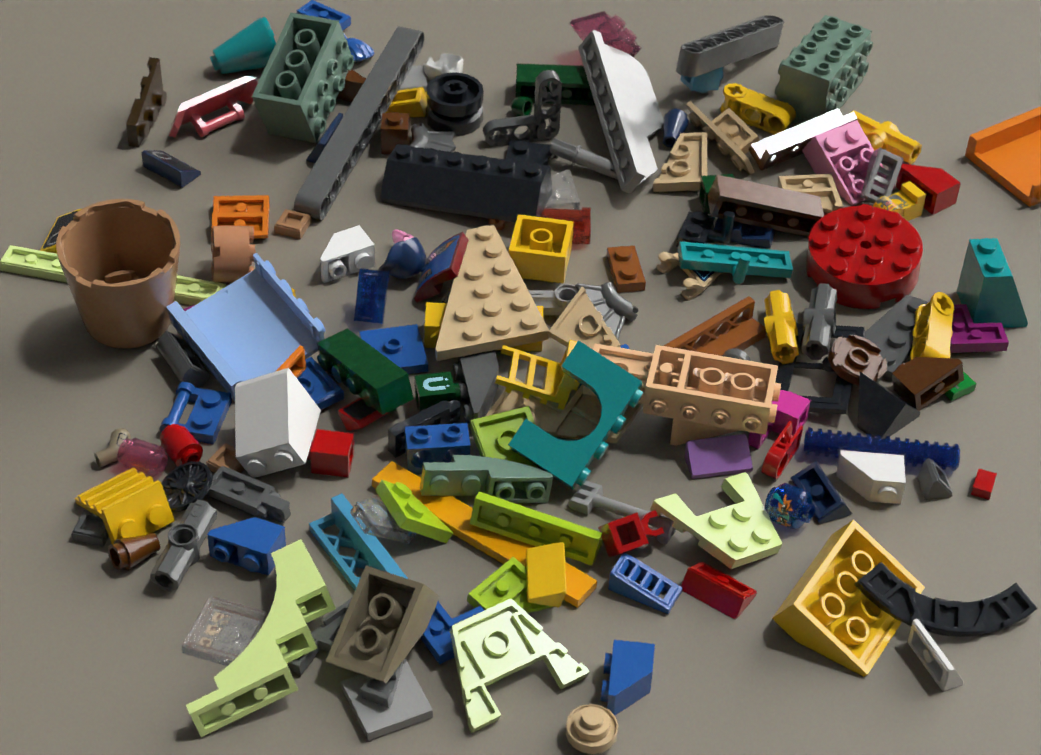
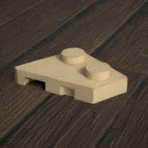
[778,174,843,213]

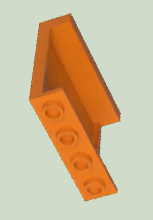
[965,106,1041,207]

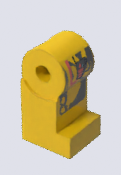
[872,181,926,221]

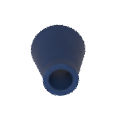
[663,109,689,148]

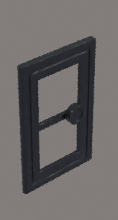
[775,323,865,414]

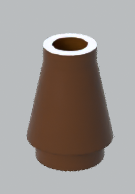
[108,533,160,570]

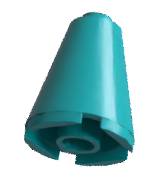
[210,17,276,74]

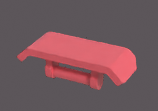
[169,76,258,138]

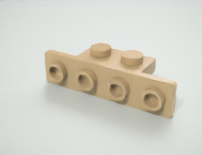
[686,101,760,175]

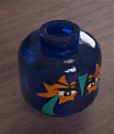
[765,483,815,530]

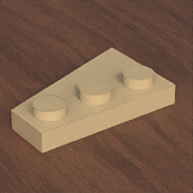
[653,132,708,192]

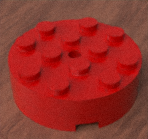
[806,204,923,309]

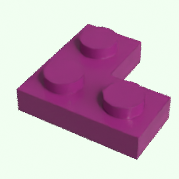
[950,304,1009,353]

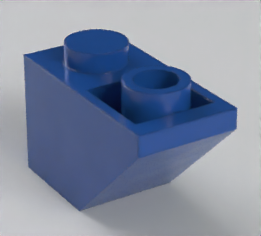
[207,517,286,576]
[601,640,655,715]

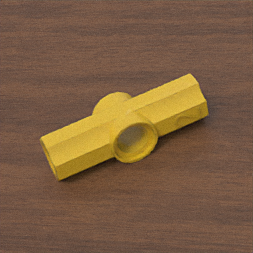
[851,110,922,164]
[764,290,799,364]

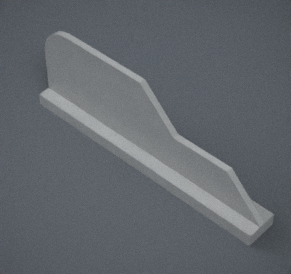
[578,29,663,194]

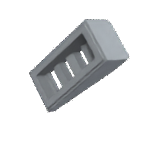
[861,148,903,203]

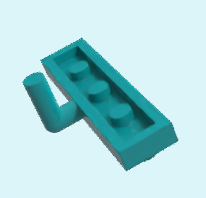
[677,241,793,284]

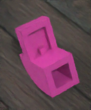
[748,390,811,449]

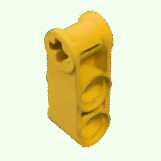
[720,83,796,135]
[910,292,954,360]

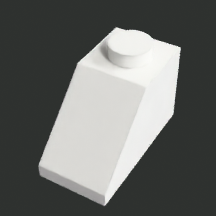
[836,450,906,504]

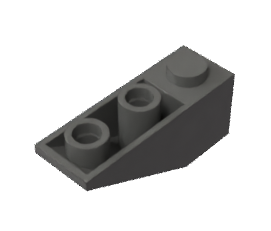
[453,350,499,423]

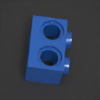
[405,423,471,475]

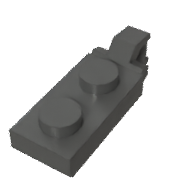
[206,466,291,523]

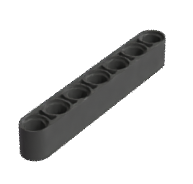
[676,15,784,77]

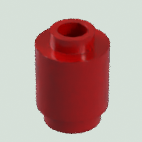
[160,424,203,467]

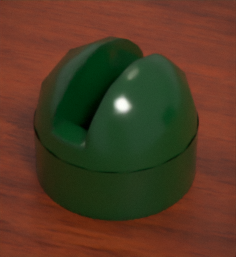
[511,97,533,117]

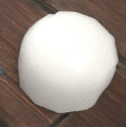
[423,54,464,80]

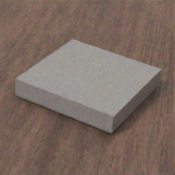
[341,659,433,741]

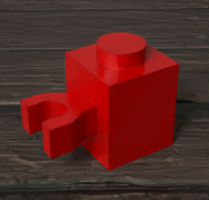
[598,510,664,557]

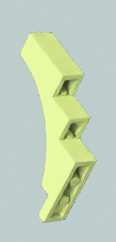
[186,539,336,737]

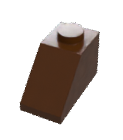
[381,112,411,155]
[892,357,964,411]

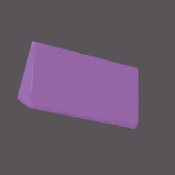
[684,434,753,479]

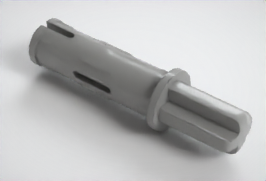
[549,139,618,180]

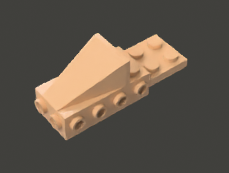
[582,344,781,446]

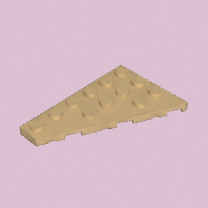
[435,225,549,361]

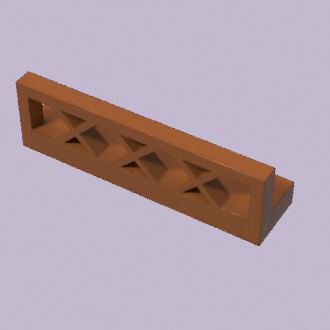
[664,296,766,369]

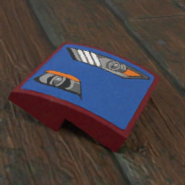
[414,232,469,302]

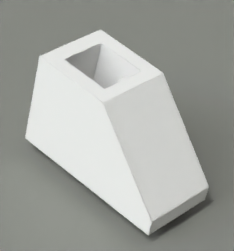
[320,225,375,283]

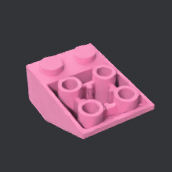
[802,120,896,206]

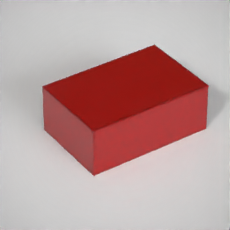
[971,468,997,500]

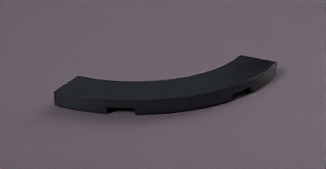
[854,562,1038,637]

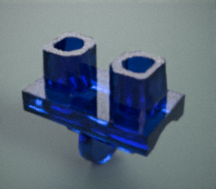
[354,268,389,324]

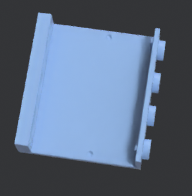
[166,253,326,401]

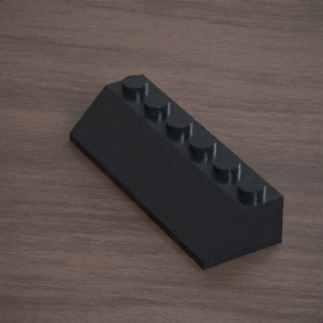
[380,144,553,222]

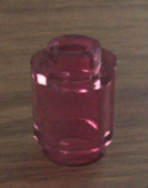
[117,438,168,477]

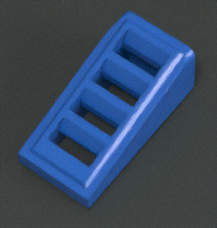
[608,553,682,614]

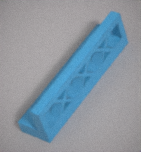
[309,494,408,591]

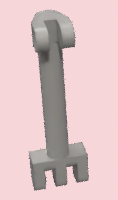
[568,481,677,544]

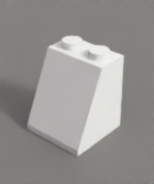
[235,368,321,478]

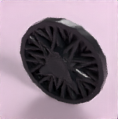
[161,462,213,512]

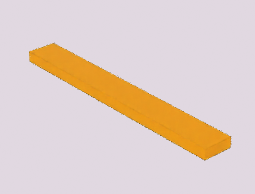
[372,461,597,608]

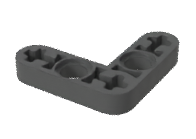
[482,70,562,146]

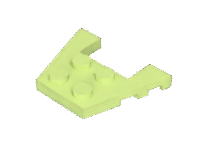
[650,472,783,569]
[450,599,589,733]

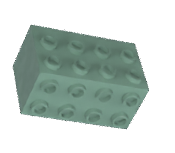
[252,13,354,143]
[775,15,873,124]

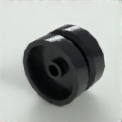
[426,72,484,136]

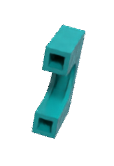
[508,340,644,490]

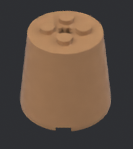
[56,199,180,349]

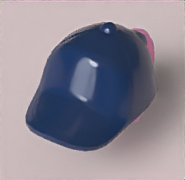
[378,229,426,279]

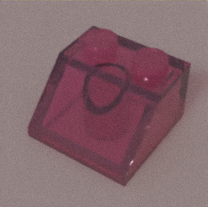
[569,11,641,57]

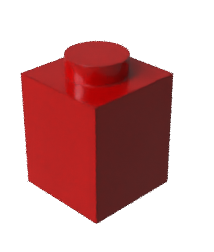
[307,429,354,478]

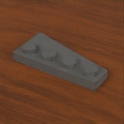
[863,295,928,381]

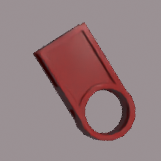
[762,421,803,479]

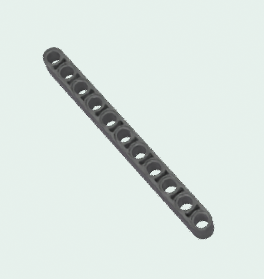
[294,26,425,220]

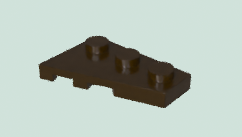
[126,57,167,147]

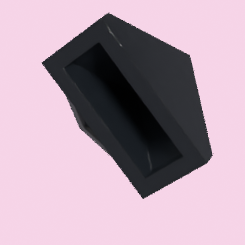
[857,372,920,444]

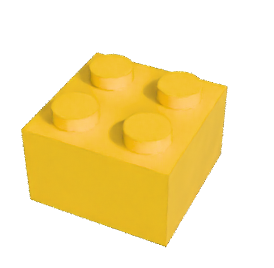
[509,214,574,284]

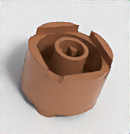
[211,226,255,283]

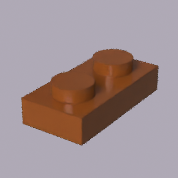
[606,245,646,293]

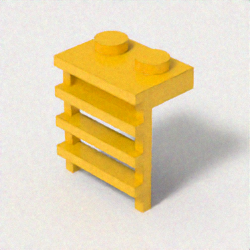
[495,340,580,410]
[74,467,175,544]

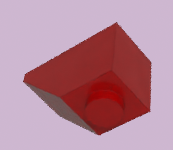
[895,164,961,215]

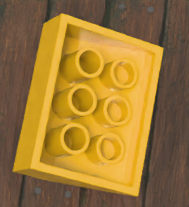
[772,519,925,677]

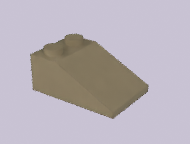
[326,566,440,683]

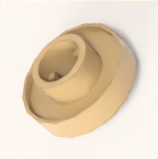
[566,704,618,754]

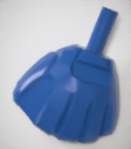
[344,34,375,61]

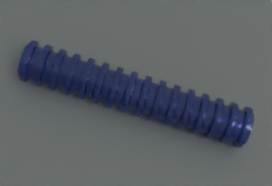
[804,427,960,471]

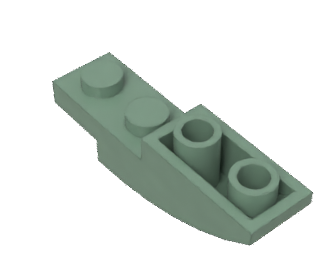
[420,455,553,503]

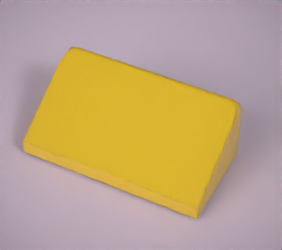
[526,542,567,608]

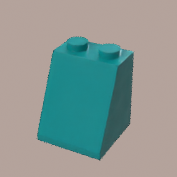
[957,238,1028,328]

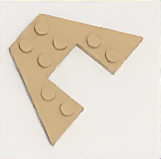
[486,287,643,443]

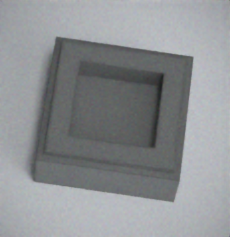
[71,510,109,547]

